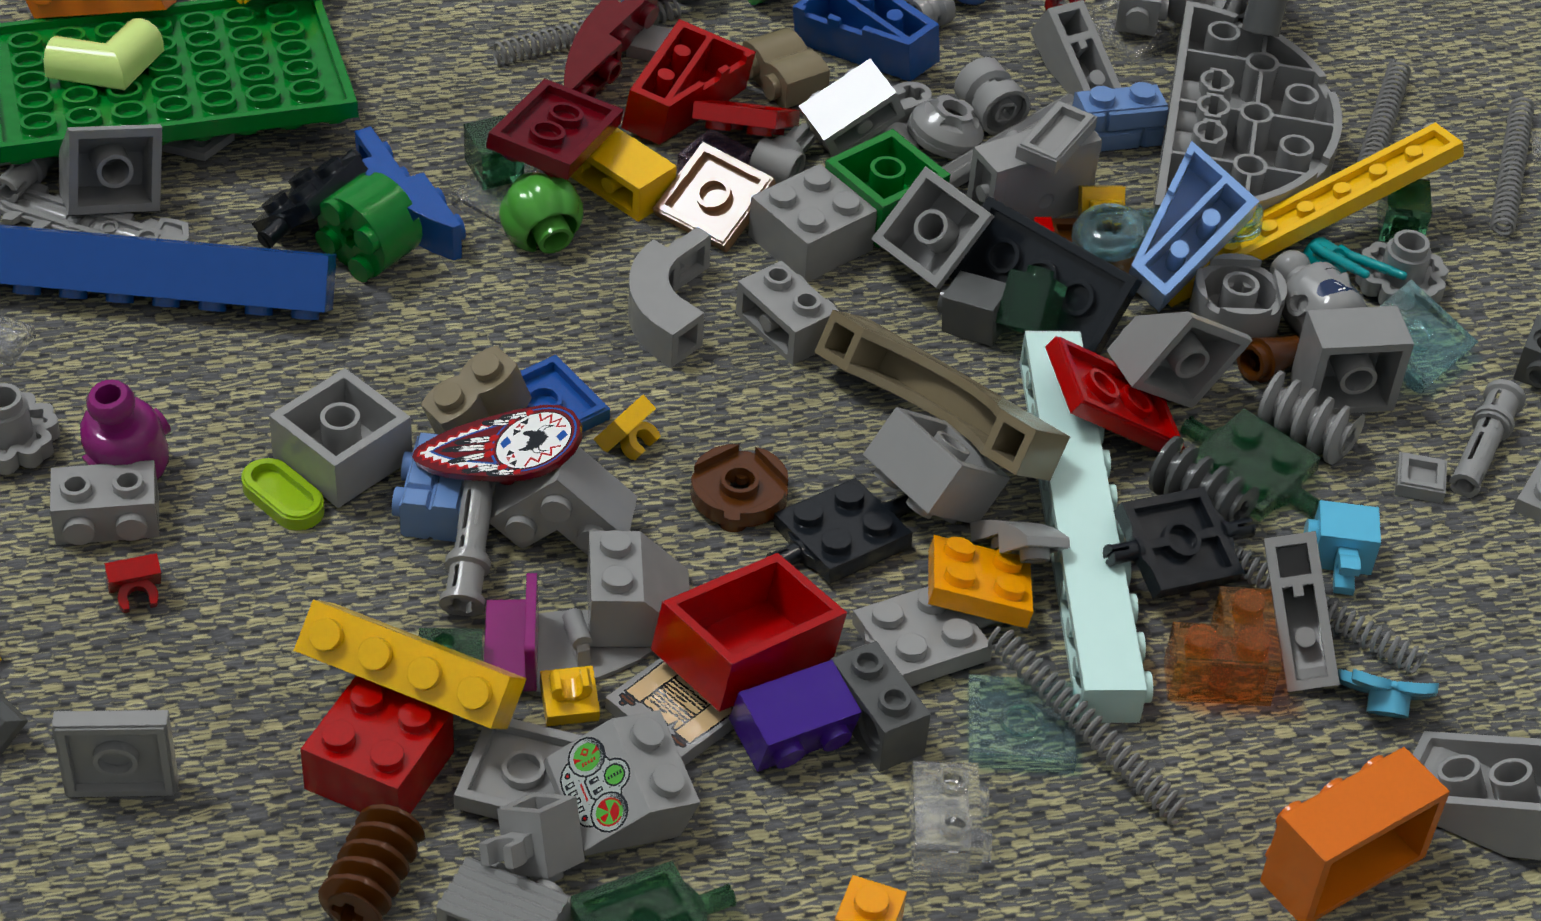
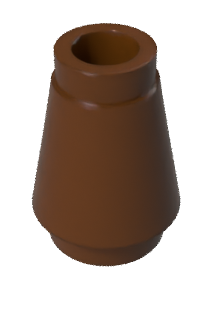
[1237,335,1300,383]

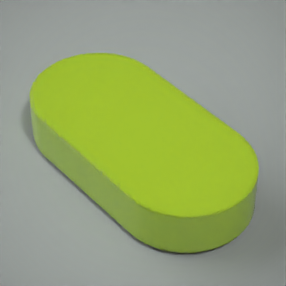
[241,458,325,531]

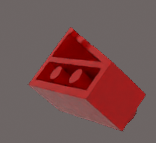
[621,19,756,145]

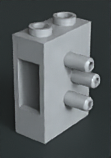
[967,129,1102,220]

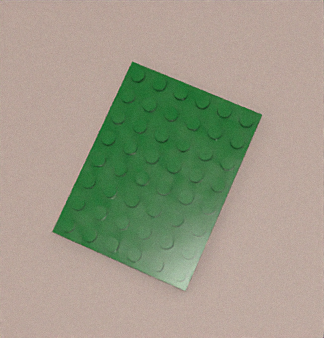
[0,0,359,165]

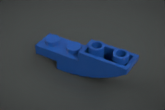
[355,126,466,260]

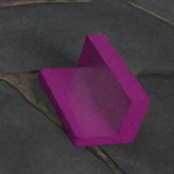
[484,573,539,691]

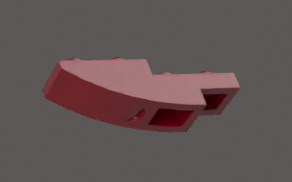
[564,0,659,98]

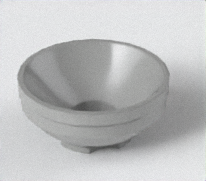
[907,95,984,159]

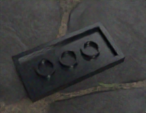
[949,196,1142,355]

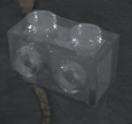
[908,761,992,884]

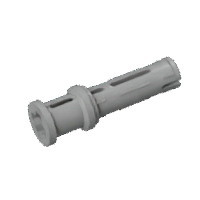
[1449,379,1526,498]
[439,480,495,616]

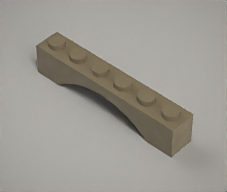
[814,310,1070,481]

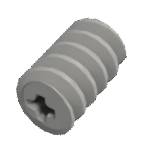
[1257,370,1365,465]

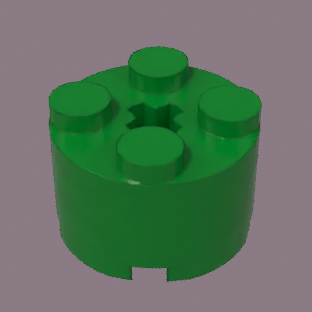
[315,172,422,282]

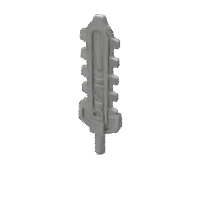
[0,182,191,241]

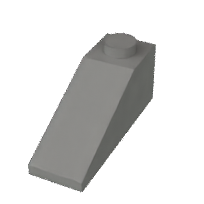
[1030,0,1122,96]
[1263,531,1340,692]

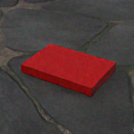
[1045,336,1185,452]

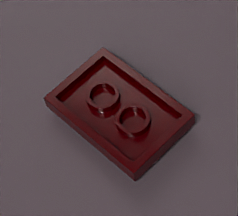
[486,79,624,180]

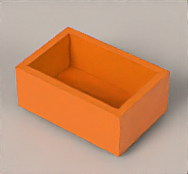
[1260,747,1450,921]

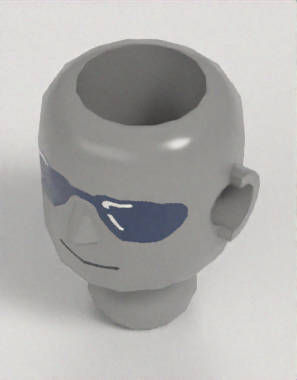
[1270,250,1367,337]

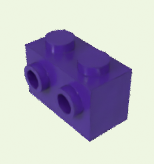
[729,660,862,772]

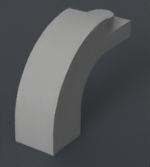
[628,227,711,368]

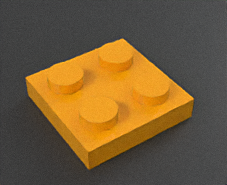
[928,535,1033,628]

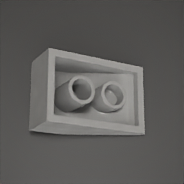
[1412,731,1541,861]

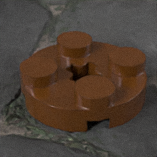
[690,444,788,532]

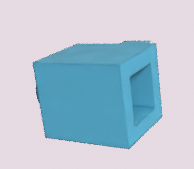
[1303,500,1381,596]

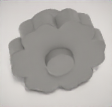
[1355,230,1449,312]
[0,383,60,475]

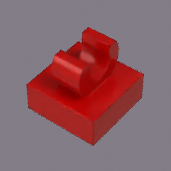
[104,553,161,613]

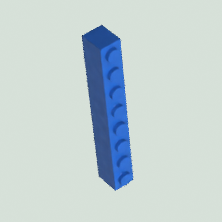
[0,225,337,320]

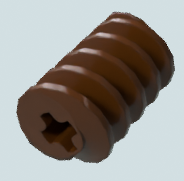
[318,804,425,921]

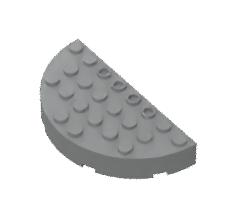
[1149,1,1342,228]

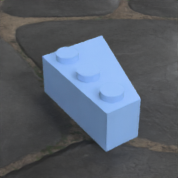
[1128,140,1260,312]

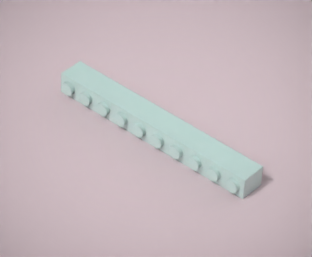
[1019,331,1153,723]

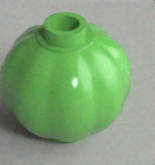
[499,173,584,253]

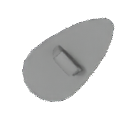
[522,608,654,696]

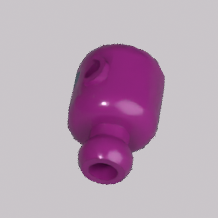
[80,379,171,480]

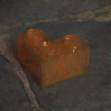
[1163,586,1282,706]

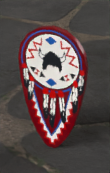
[412,405,582,485]

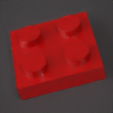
[692,100,800,136]

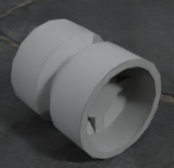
[954,57,1031,136]

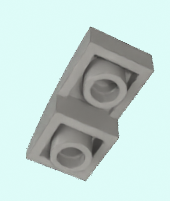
[970,520,1070,563]

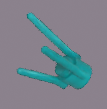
[1303,237,1407,280]

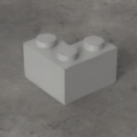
[490,446,638,555]

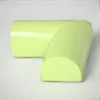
[43,18,164,90]

